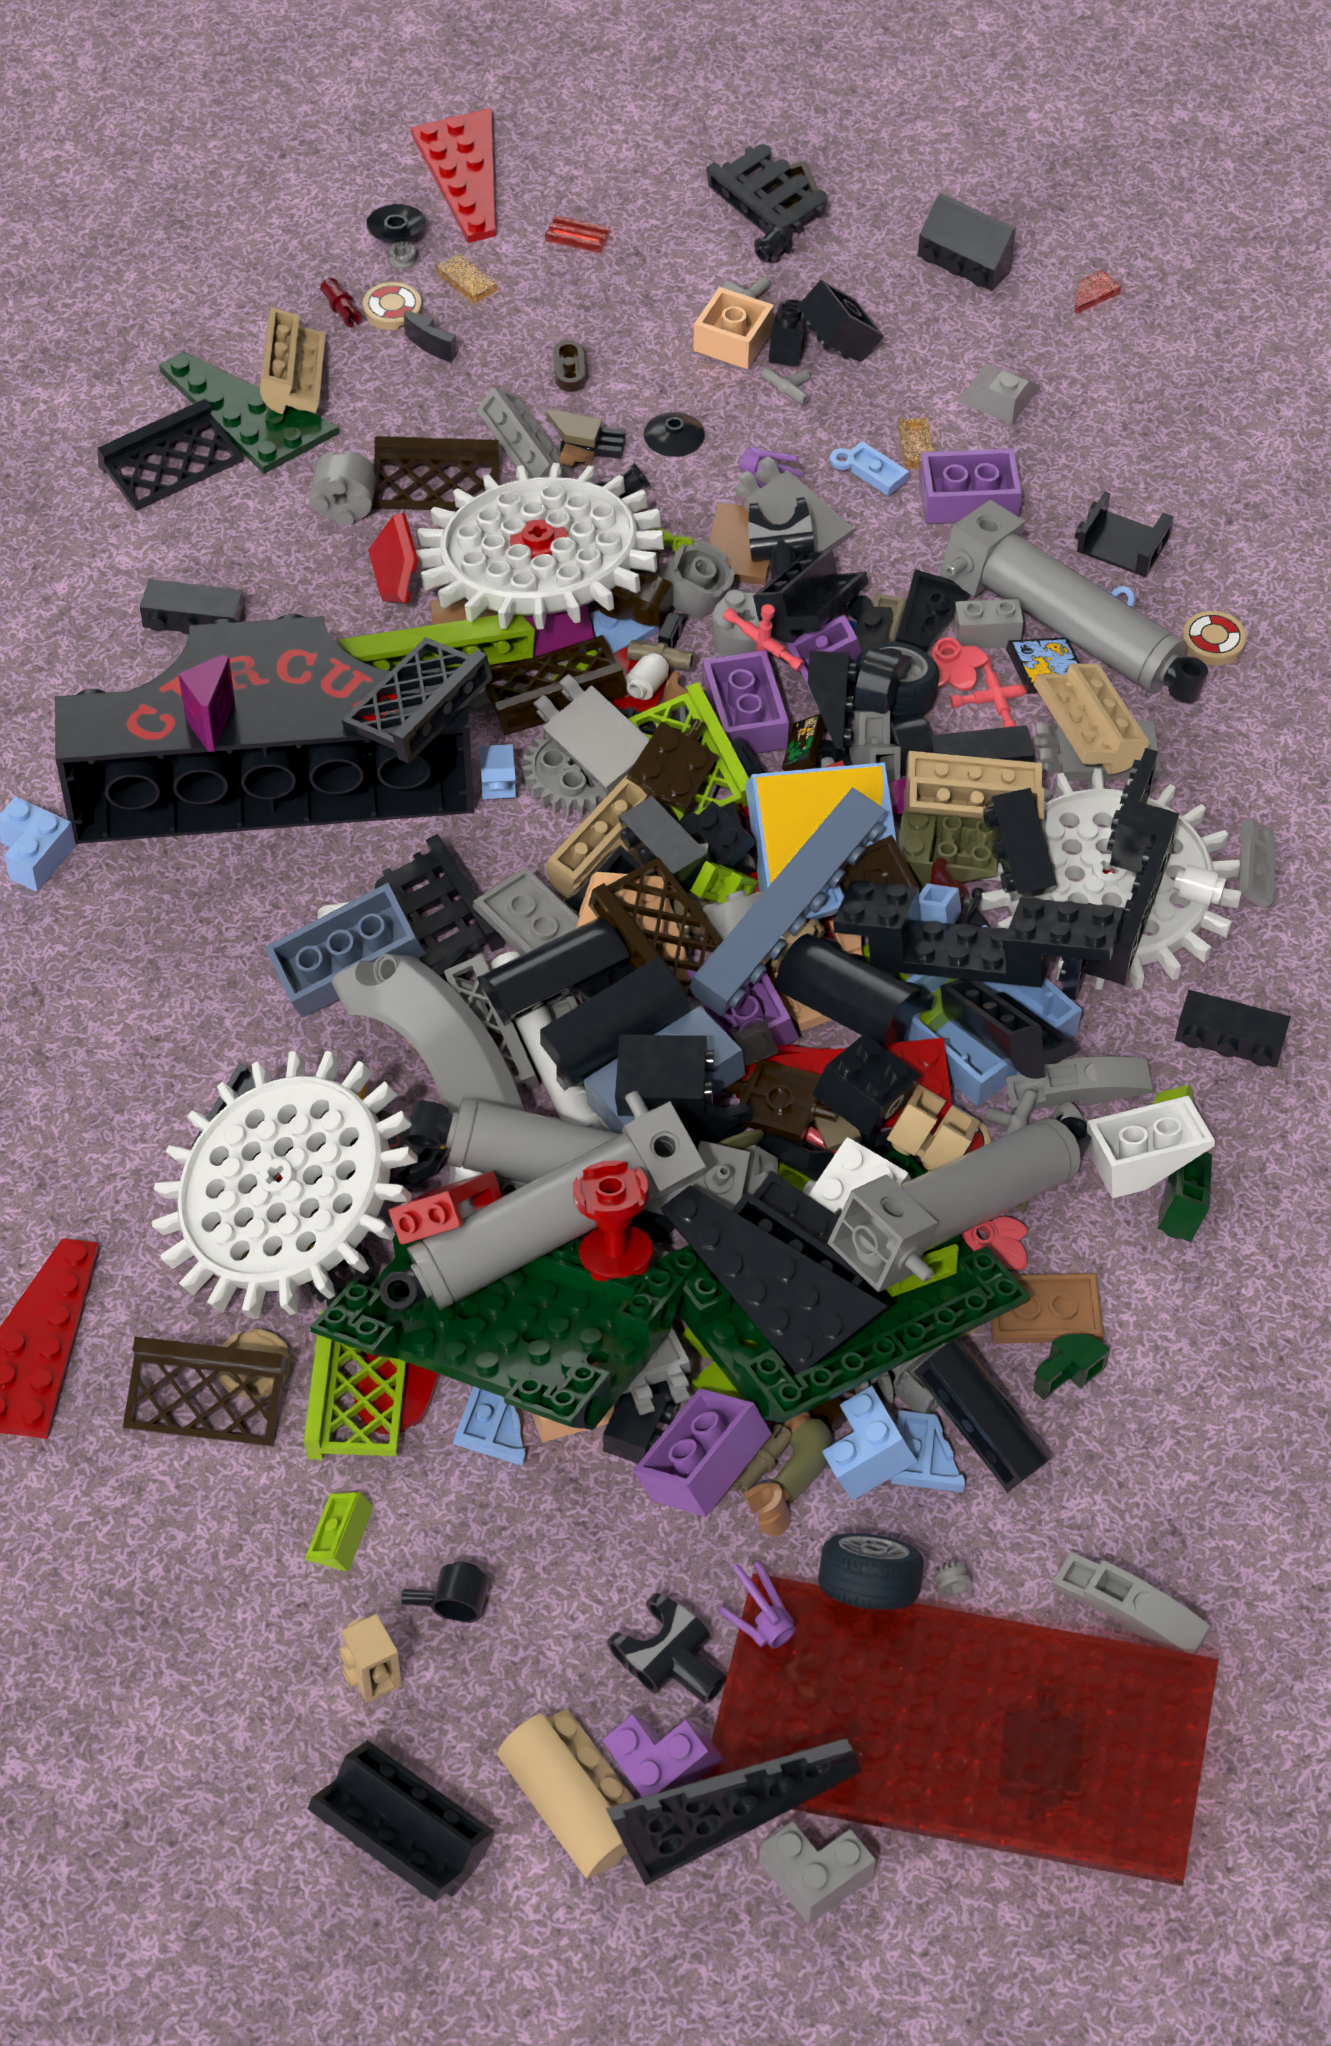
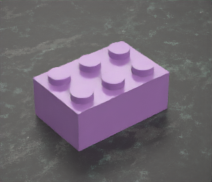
[919,448,1022,524]
[702,650,789,756]
[686,960,799,1059]
[633,1388,772,1517]

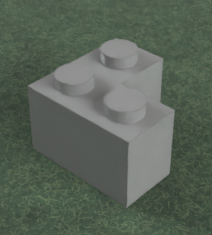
[759,1821,876,1925]

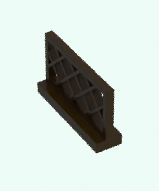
[372,436,500,511]
[485,635,628,735]
[588,857,723,998]
[123,1336,288,1447]

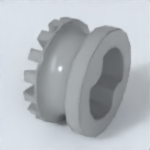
[389,242,416,269]
[933,1563,972,1597]

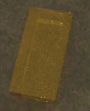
[436,253,497,304]
[897,418,934,469]

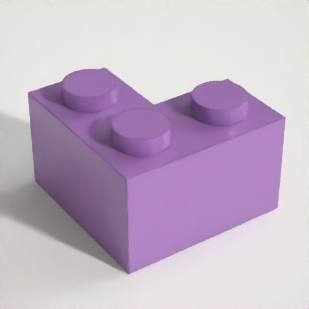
[787,614,863,700]
[602,1714,724,1798]

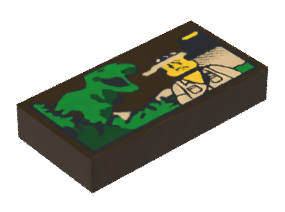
[782,713,826,771]

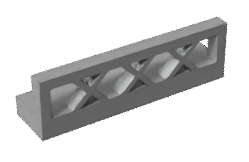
[477,387,575,479]
[444,954,540,1090]

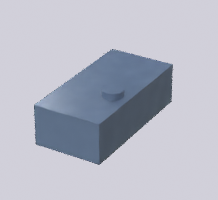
[265,883,426,1017]
[584,1006,745,1134]

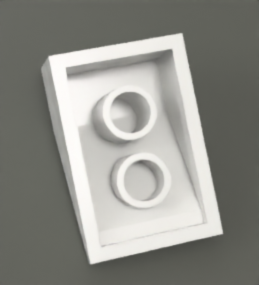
[1087,1096,1215,1198]

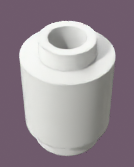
[625,653,669,700]
[1173,864,1227,906]

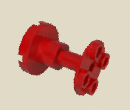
[573,1160,653,1281]

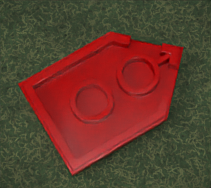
[368,513,418,604]

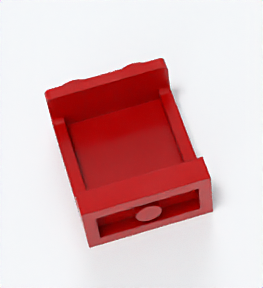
[388,1171,502,1244]

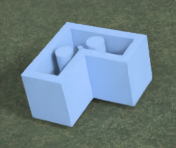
[0,796,76,892]
[822,1385,918,1501]

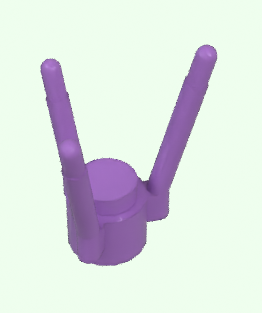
[739,446,804,489]
[719,1561,796,1649]

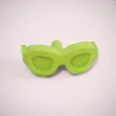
[652,528,696,552]

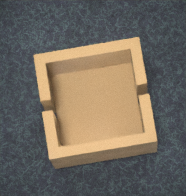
[887,1084,980,1171]

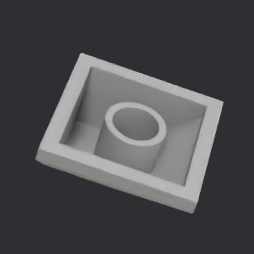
[958,363,1040,424]

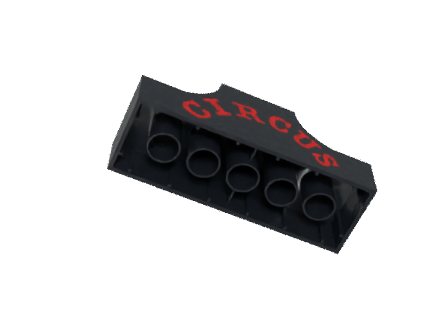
[55,614,474,844]

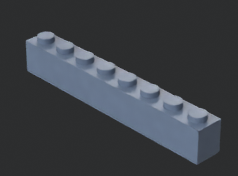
[688,787,886,1016]

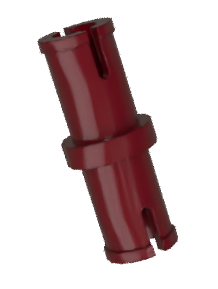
[320,278,362,327]

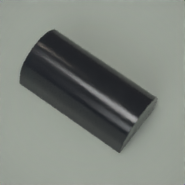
[760,1132,834,1181]

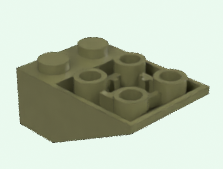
[897,809,998,888]

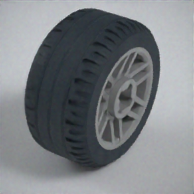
[851,642,940,719]
[818,1533,924,1610]

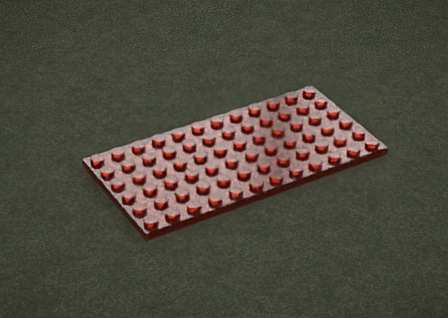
[701,1573,1219,1886]

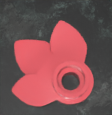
[932,637,988,691]
[963,1216,1028,1271]

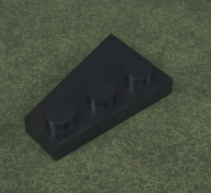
[896,569,972,653]

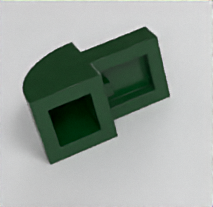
[1033,1334,1110,1400]

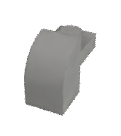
[849,710,901,781]

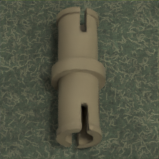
[627,640,695,672]
[732,1424,793,1494]

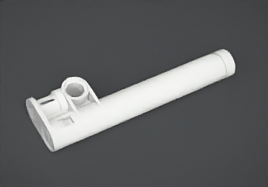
[489,952,613,1132]

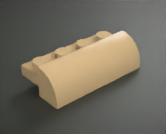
[260,307,326,415]
[1033,664,1150,774]
[904,751,1044,824]
[546,775,677,898]
[497,1709,635,1879]

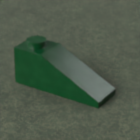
[1158,1152,1212,1242]

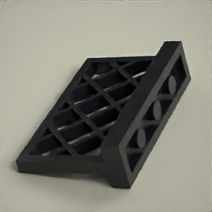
[97,399,243,511]
[341,637,492,763]

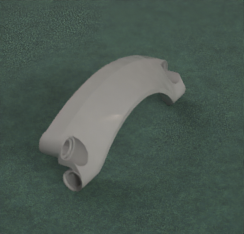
[331,954,527,1197]

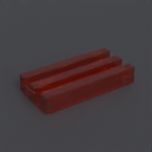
[545,215,610,253]

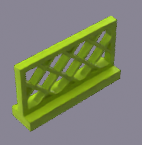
[628,682,749,822]
[304,1311,407,1460]

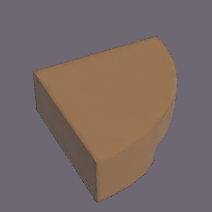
[559,443,595,466]

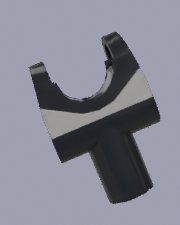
[748,497,815,580]
[607,1593,728,1705]

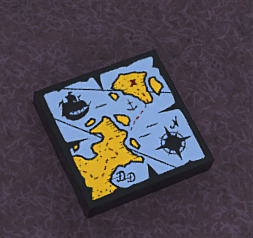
[1006,637,1080,693]

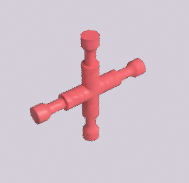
[723,604,805,672]
[949,655,1039,727]

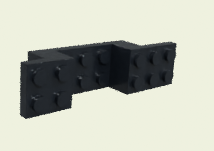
[1058,748,1180,1000]
[833,880,1124,988]

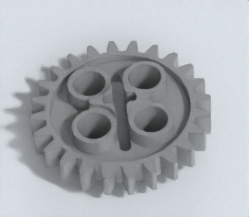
[522,734,609,817]

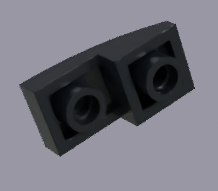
[404,310,457,363]

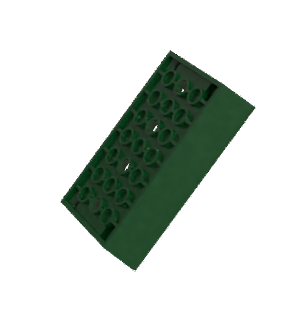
[659,1150,1031,1423]
[310,1231,685,1430]

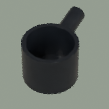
[401,1562,489,1623]

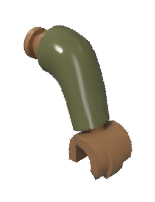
[743,1411,832,1537]

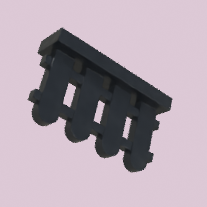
[706,144,828,244]
[375,834,504,968]

